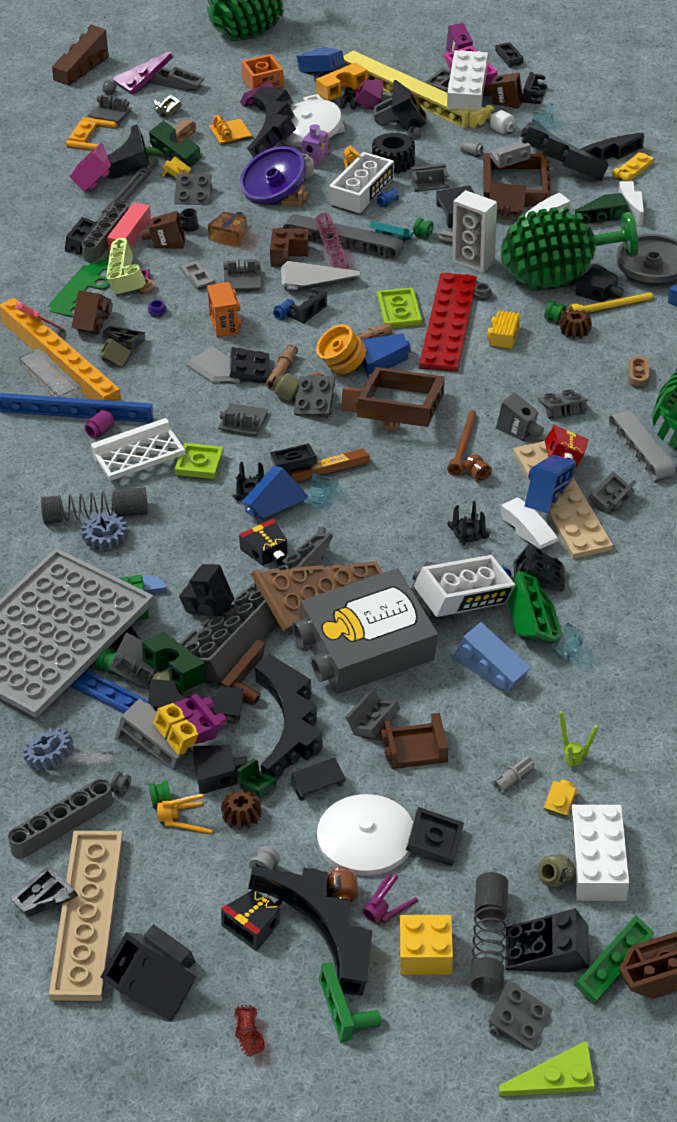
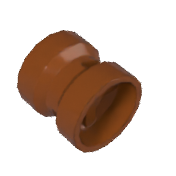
[464,454,492,482]

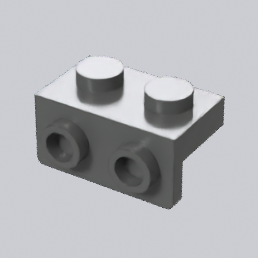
[588,471,637,514]
[346,689,400,737]

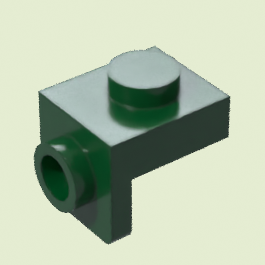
[237,758,277,798]

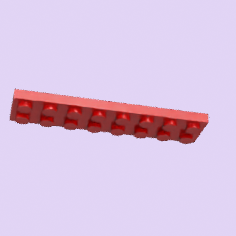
[419,273,477,372]

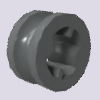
[111,772,131,796]

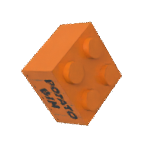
[241,54,284,90]
[207,282,241,337]

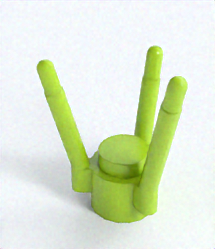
[559,711,599,767]

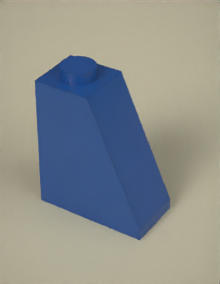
[296,47,345,72]
[362,333,411,378]
[241,466,309,519]

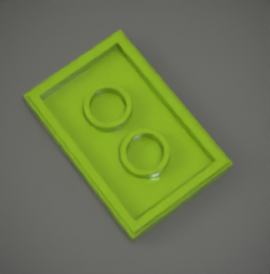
[377,287,423,328]

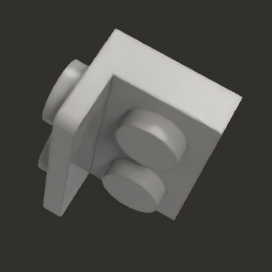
[490,141,531,168]

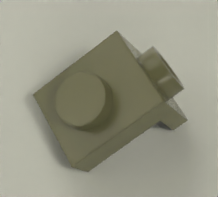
[152,94,182,118]

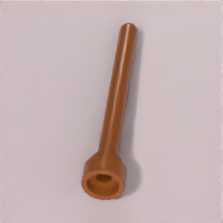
[447,410,476,476]

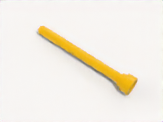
[568,293,654,313]

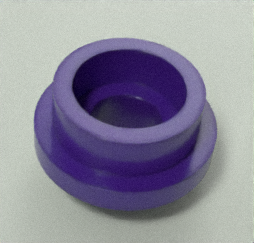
[148,300,167,316]

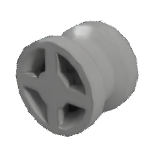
[249,846,281,870]

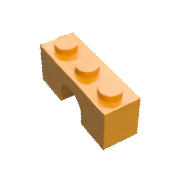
[316,62,368,101]

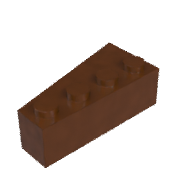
[52,24,109,86]

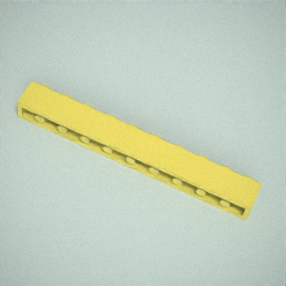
[343,51,471,128]

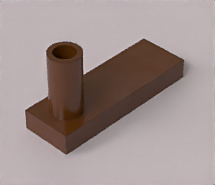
[221,639,265,705]

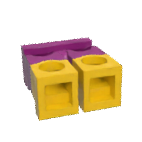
[153,694,227,756]

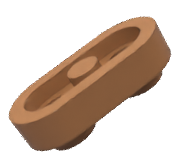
[629,356,649,387]

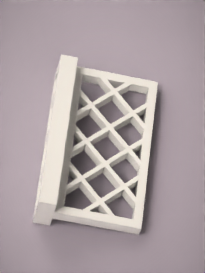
[91,418,186,481]

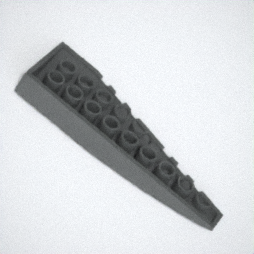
[179,533,333,683]

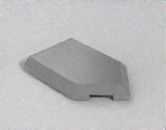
[187,346,240,384]

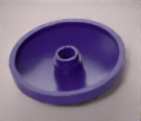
[240,146,307,204]

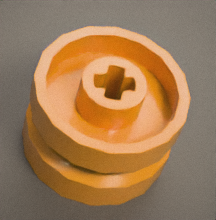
[316,324,367,375]

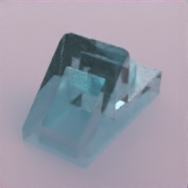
[304,473,339,509]

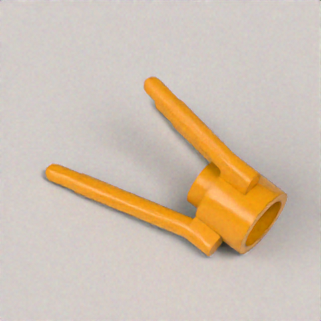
[343,145,360,169]
[157,794,213,834]

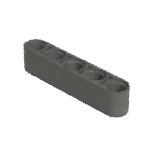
[82,200,129,262]
[8,779,113,859]

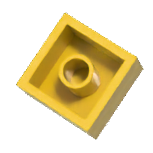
[400,915,453,975]

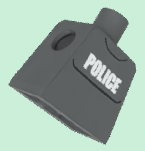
[496,392,544,441]

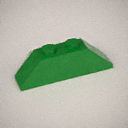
[508,571,562,642]

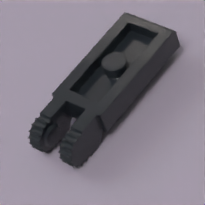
[340,87,358,109]

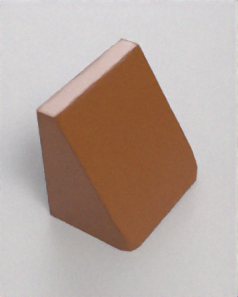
[341,388,361,412]

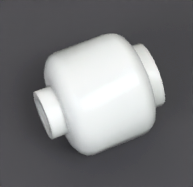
[490,110,515,134]

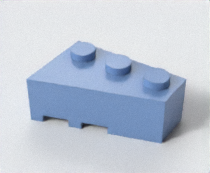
[452,622,531,693]

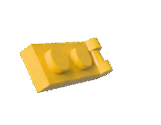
[612,152,654,181]

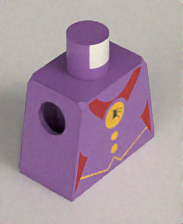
[301,124,330,169]

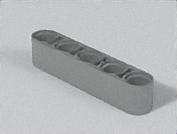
[609,410,675,481]

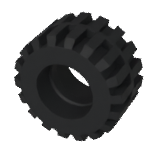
[372,133,415,174]

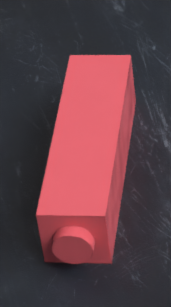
[107,202,151,252]

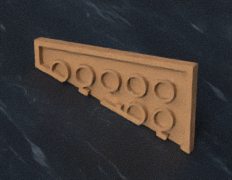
[250,561,383,631]

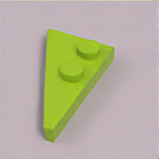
[499,1041,595,1096]

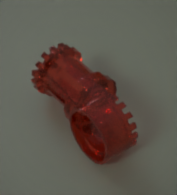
[234,1005,265,1057]

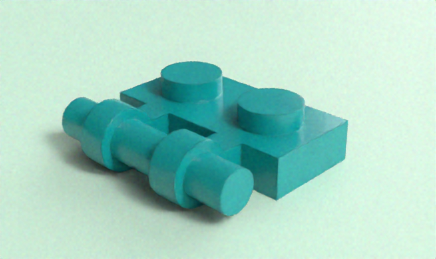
[370,221,413,239]

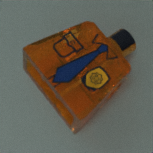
[208,212,247,247]

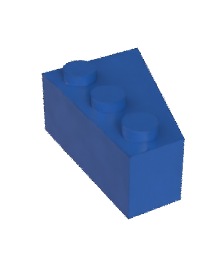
[525,455,576,513]

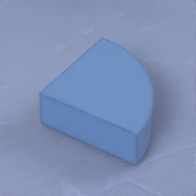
[142,575,167,595]

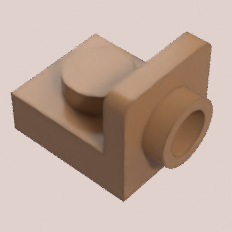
[281,184,308,208]

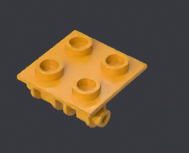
[209,115,252,144]

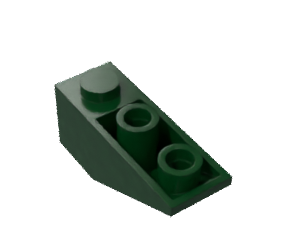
[575,193,628,224]

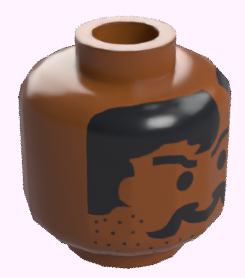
[326,867,359,903]

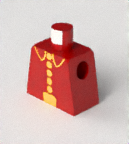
[545,425,589,469]

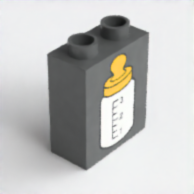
[292,568,438,695]

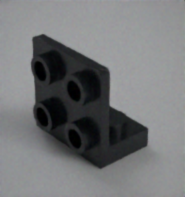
[513,544,565,591]

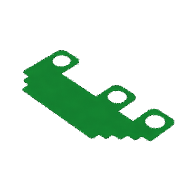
[48,257,109,316]

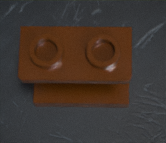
[381,713,448,769]

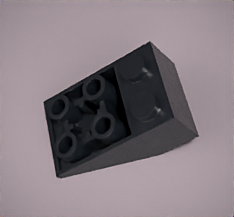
[391,80,427,131]
[505,908,589,973]
[100,932,198,1021]

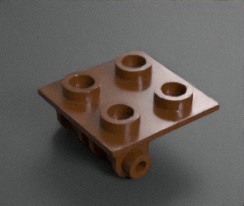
[489,182,527,221]

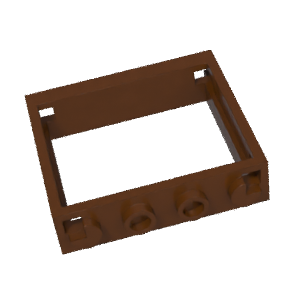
[483,153,551,207]
[354,367,445,427]

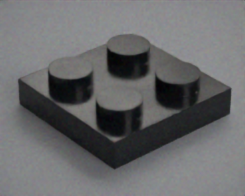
[229,347,269,383]
[270,443,318,473]
[405,807,464,866]

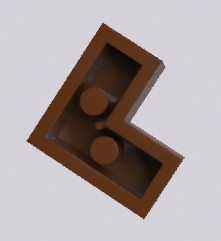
[270,228,309,267]
[71,290,113,334]

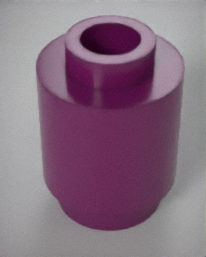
[84,410,114,438]

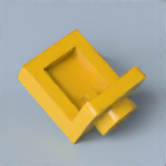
[161,157,191,179]
[544,779,579,817]

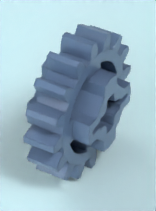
[81,512,128,551]
[23,727,74,771]

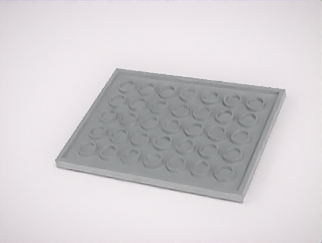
[0,548,155,718]

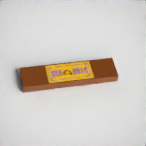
[288,448,370,482]

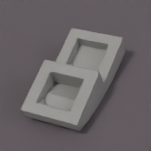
[181,260,214,289]

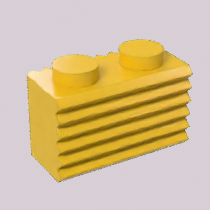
[487,310,520,349]

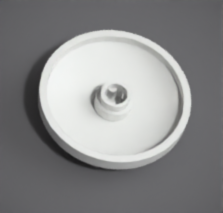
[281,99,342,147]
[317,794,413,876]

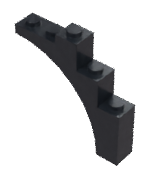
[247,86,296,158]
[520,119,609,181]
[255,654,323,778]
[248,866,372,996]

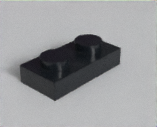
[495,42,524,66]

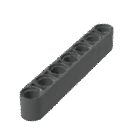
[283,214,404,260]

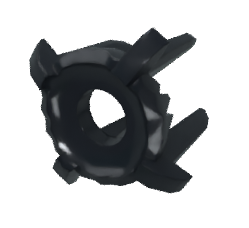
[232,461,264,501]
[447,500,491,545]

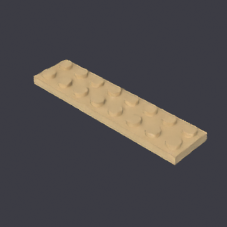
[513,441,613,559]
[49,831,123,1001]

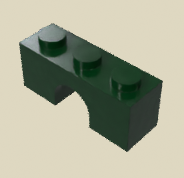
[149,120,201,167]
[142,632,206,692]

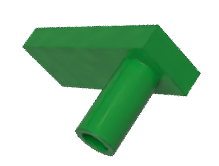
[319,962,381,1043]

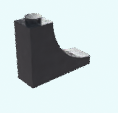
[107,124,150,179]

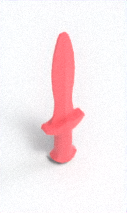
[15,301,65,331]

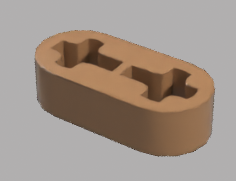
[175,119,196,143]

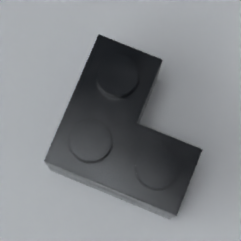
[179,564,234,616]

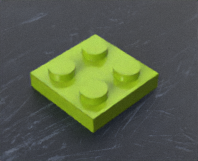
[175,443,224,479]

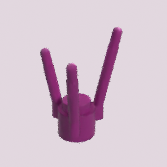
[362,874,418,924]

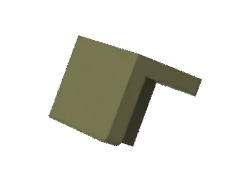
[98,339,131,367]

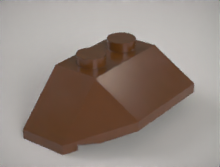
[619,932,677,999]

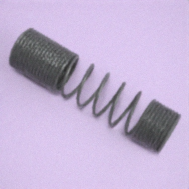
[41,487,148,523]
[470,872,508,995]

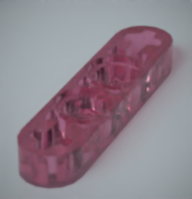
[315,213,349,269]

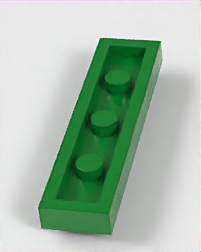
[574,915,655,1004]

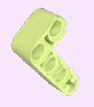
[106,238,146,294]

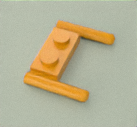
[66,117,117,150]

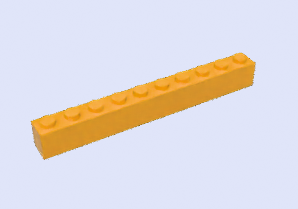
[0,298,121,401]

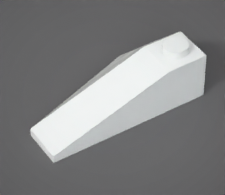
[281,261,360,290]

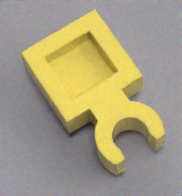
[469,105,495,129]

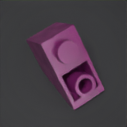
[355,80,384,110]

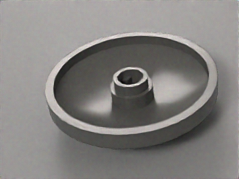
[616,234,677,283]

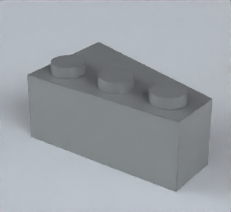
[115,699,192,769]

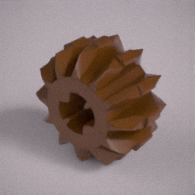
[559,309,592,339]
[221,789,262,830]

